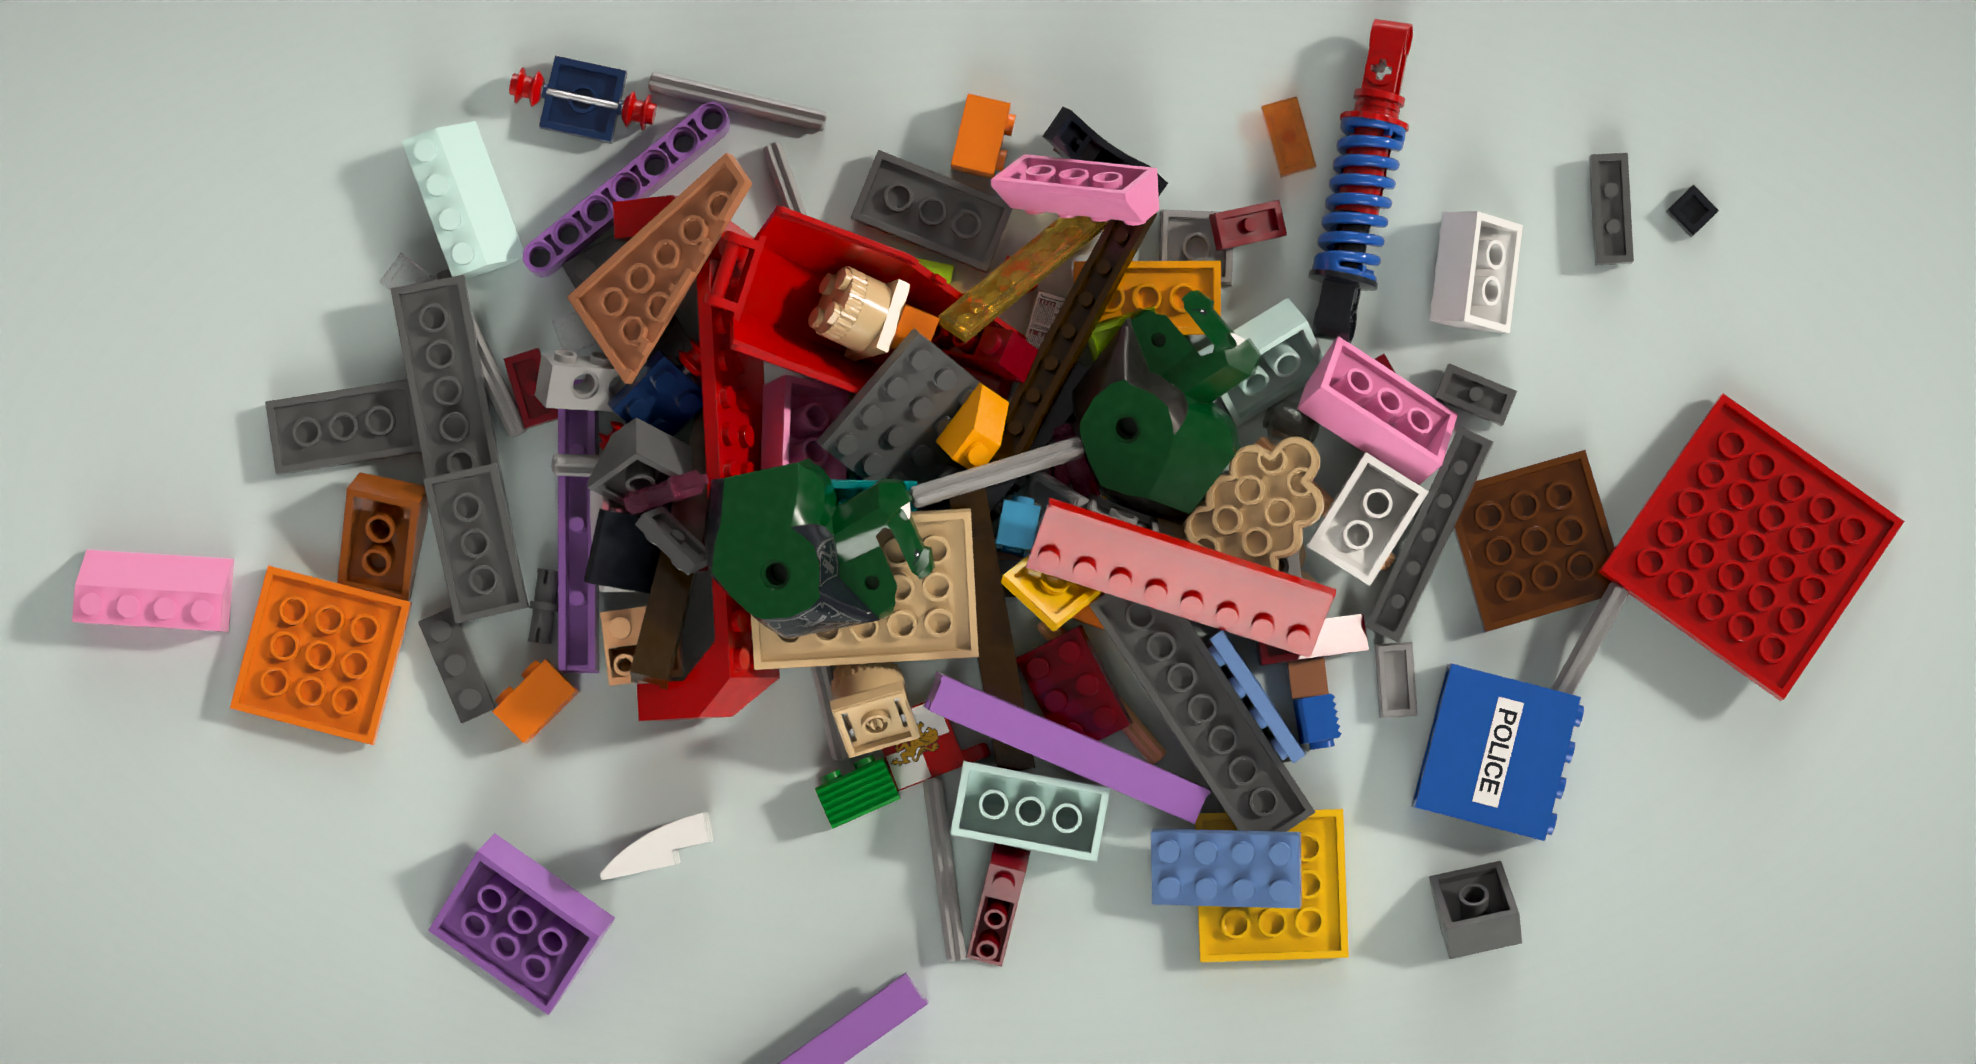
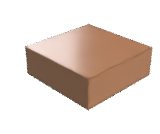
[1287,658,1329,699]

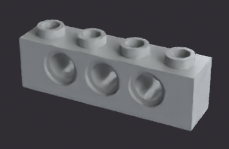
[535,350,693,412]

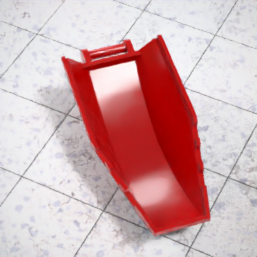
[703,205,1027,400]

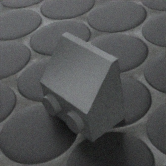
[587,418,693,515]
[1429,861,1522,959]

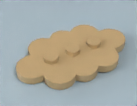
[1184,437,1324,570]

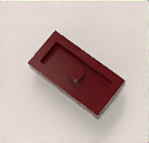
[1209,200,1287,251]
[503,348,558,430]

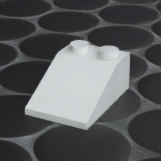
[1306,452,1429,586]

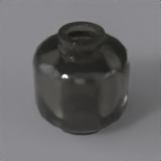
[1263,399,1320,445]

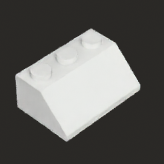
[1430,211,1523,333]

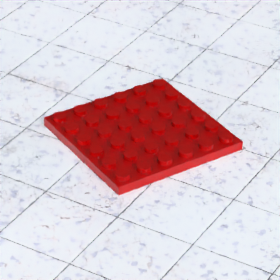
[1598,393,1905,701]

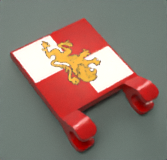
[882,702,990,791]

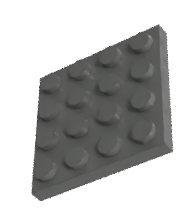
[817,328,984,511]

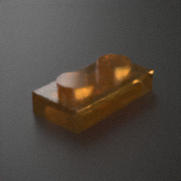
[1261,96,1316,178]

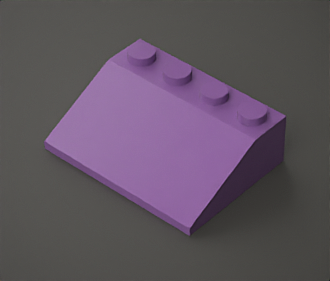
[428,833,615,1015]

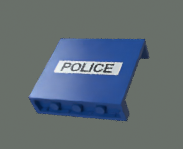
[1411,663,1584,841]

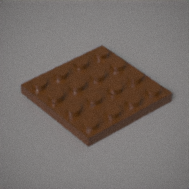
[1454,450,1615,633]

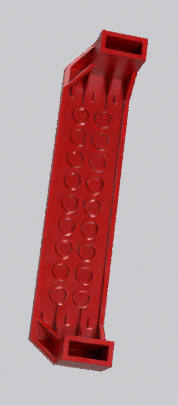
[613,195,780,721]

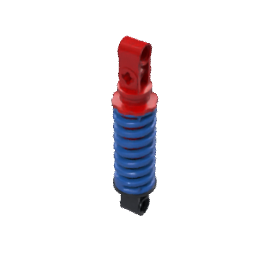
[1308,19,1413,343]

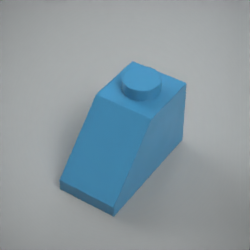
[996,495,1041,557]

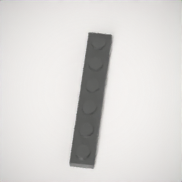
[1365,426,1494,643]

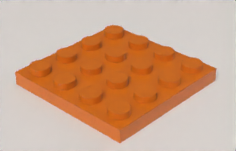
[230,565,412,745]

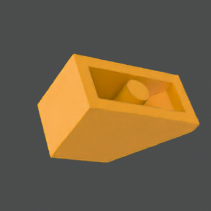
[936,382,1009,469]

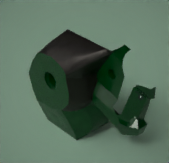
[1072,290,1262,525]

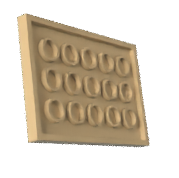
[751,508,979,670]

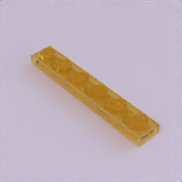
[938,216,1108,343]

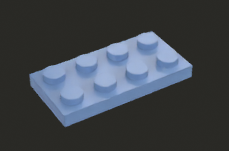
[1208,630,1306,763]
[1151,829,1302,909]

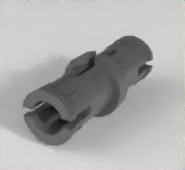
[528,568,558,644]

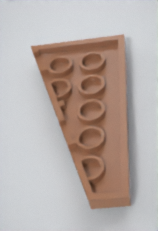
[567,153,753,384]

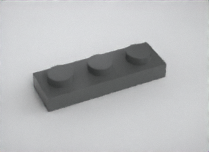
[1589,153,1634,265]
[418,607,496,723]

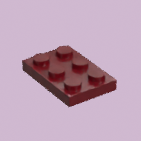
[1016,625,1133,741]

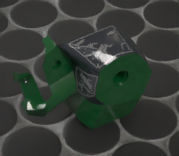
[705,458,935,639]

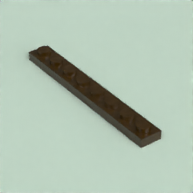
[991,213,1157,461]

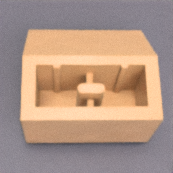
[600,606,683,686]

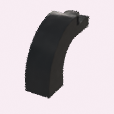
[1042,107,1168,196]

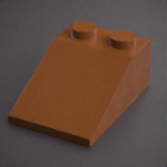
[337,472,429,601]

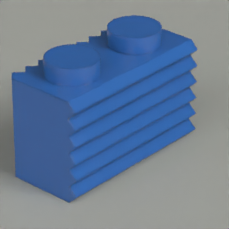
[1293,694,1342,750]

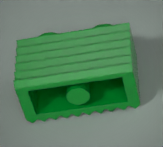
[815,754,901,829]

